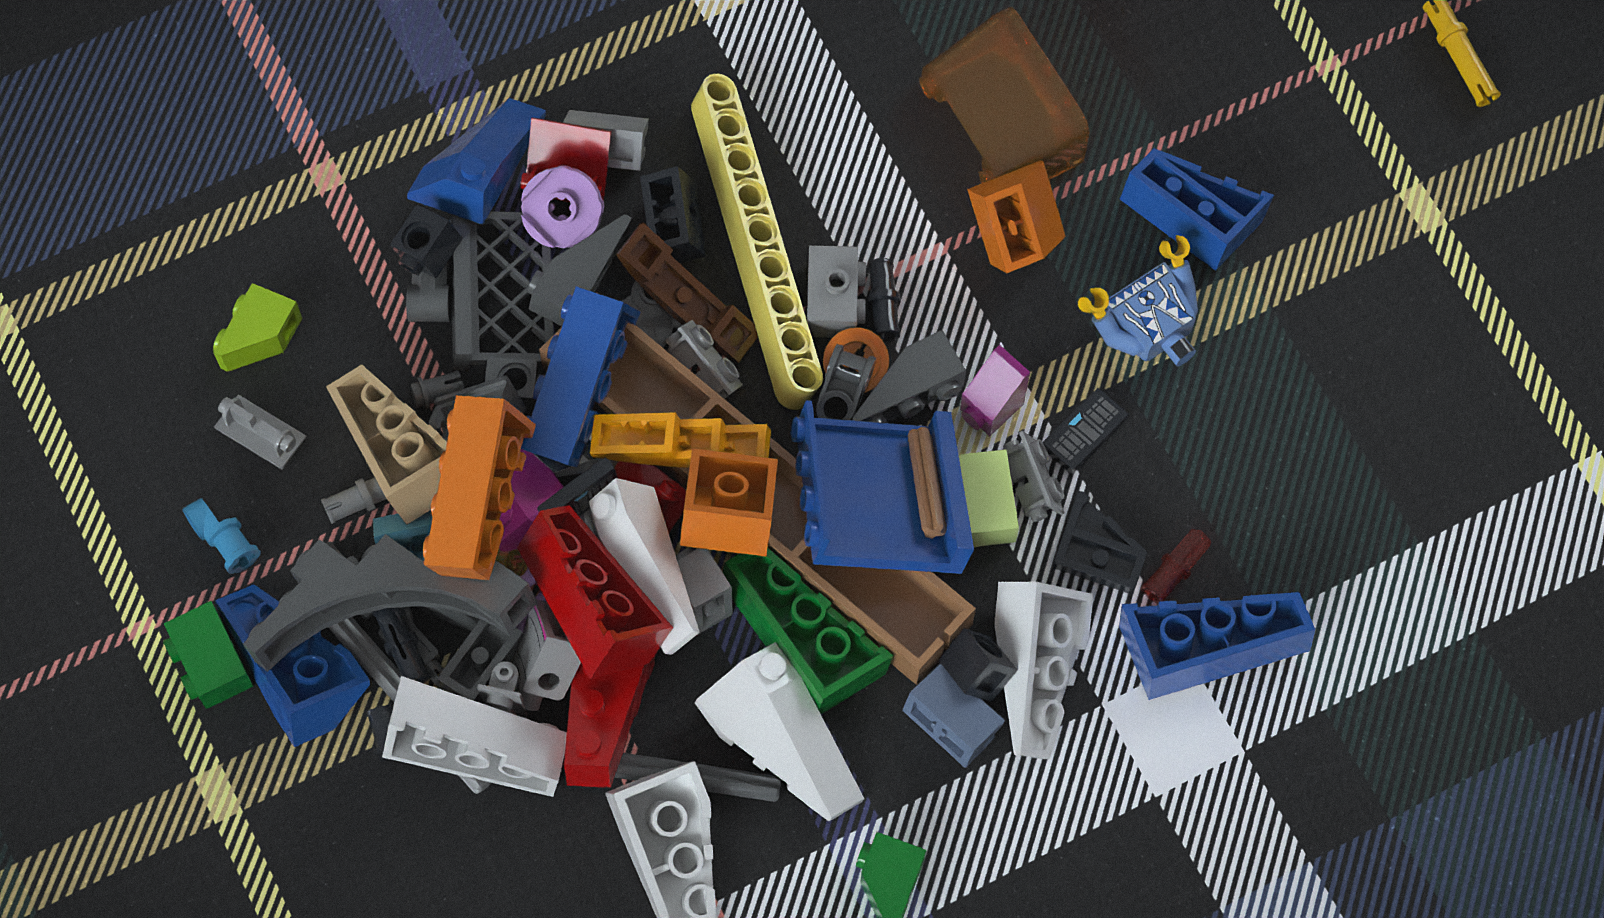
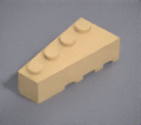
[326,365,447,525]

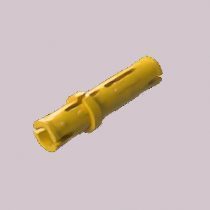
[1422,0,1501,107]

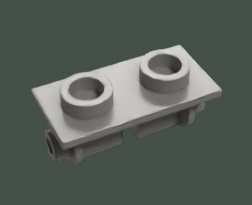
[665,320,743,399]
[214,394,306,469]
[1003,431,1065,522]
[477,662,528,719]

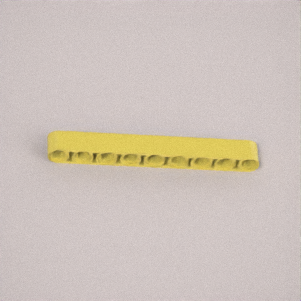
[691,74,823,410]

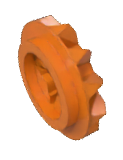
[823,328,889,392]

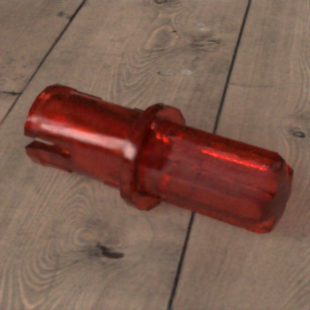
[1141,529,1211,604]

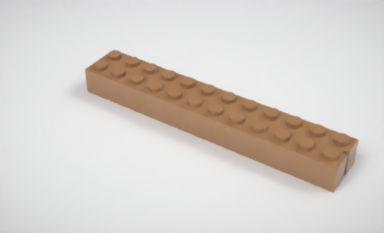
[539,293,976,685]

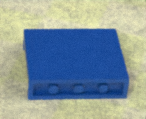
[791,400,974,574]

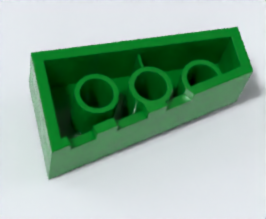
[722,548,893,714]

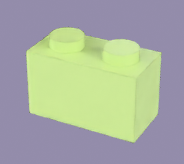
[959,449,1019,547]

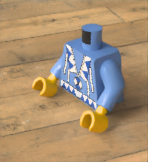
[1078,235,1198,366]

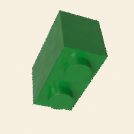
[163,601,253,709]

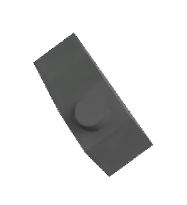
[527,214,632,326]

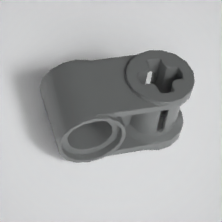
[816,344,877,420]

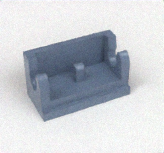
[902,664,1005,768]

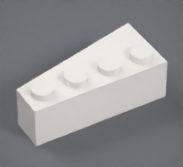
[382,676,567,797]

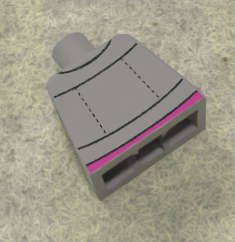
[513,599,581,711]

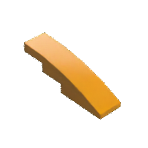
[590,413,771,468]

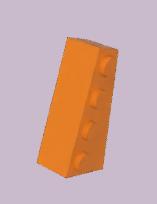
[423,395,536,580]

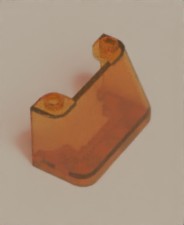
[919,7,1089,183]

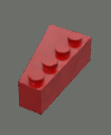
[517,505,673,679]

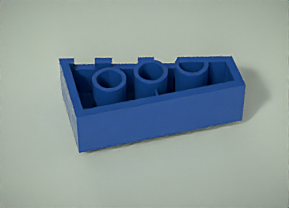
[521,287,641,467]
[1119,592,1316,700]

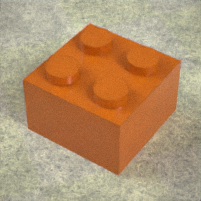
[680,448,778,557]

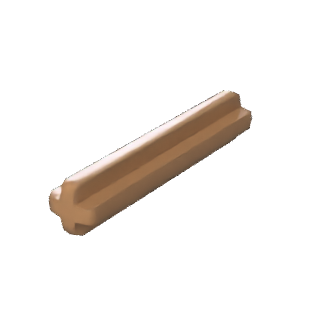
[907,427,947,539]

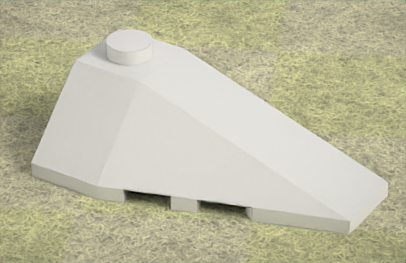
[589,478,699,655]
[994,582,1093,759]
[695,642,864,821]
[605,761,716,918]

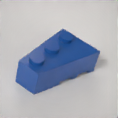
[1120,148,1274,271]

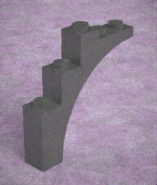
[243,534,538,672]

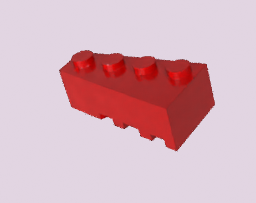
[564,651,658,788]

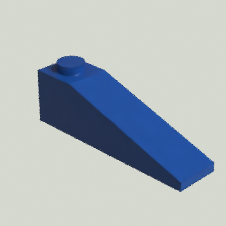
[407,98,546,225]
[215,584,370,747]

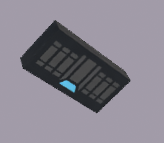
[1042,388,1129,475]
[537,457,618,516]

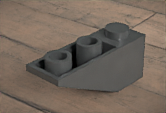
[852,330,966,423]

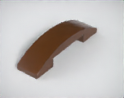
[616,223,758,363]

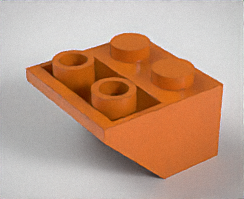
[967,160,1066,273]

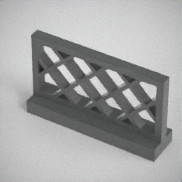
[450,211,553,371]

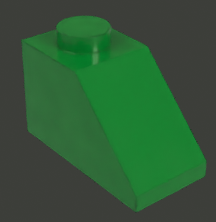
[856,831,926,918]

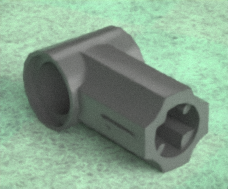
[406,241,452,322]

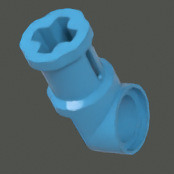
[182,498,261,574]

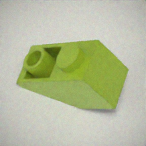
[213,283,302,372]

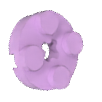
[521,165,605,248]

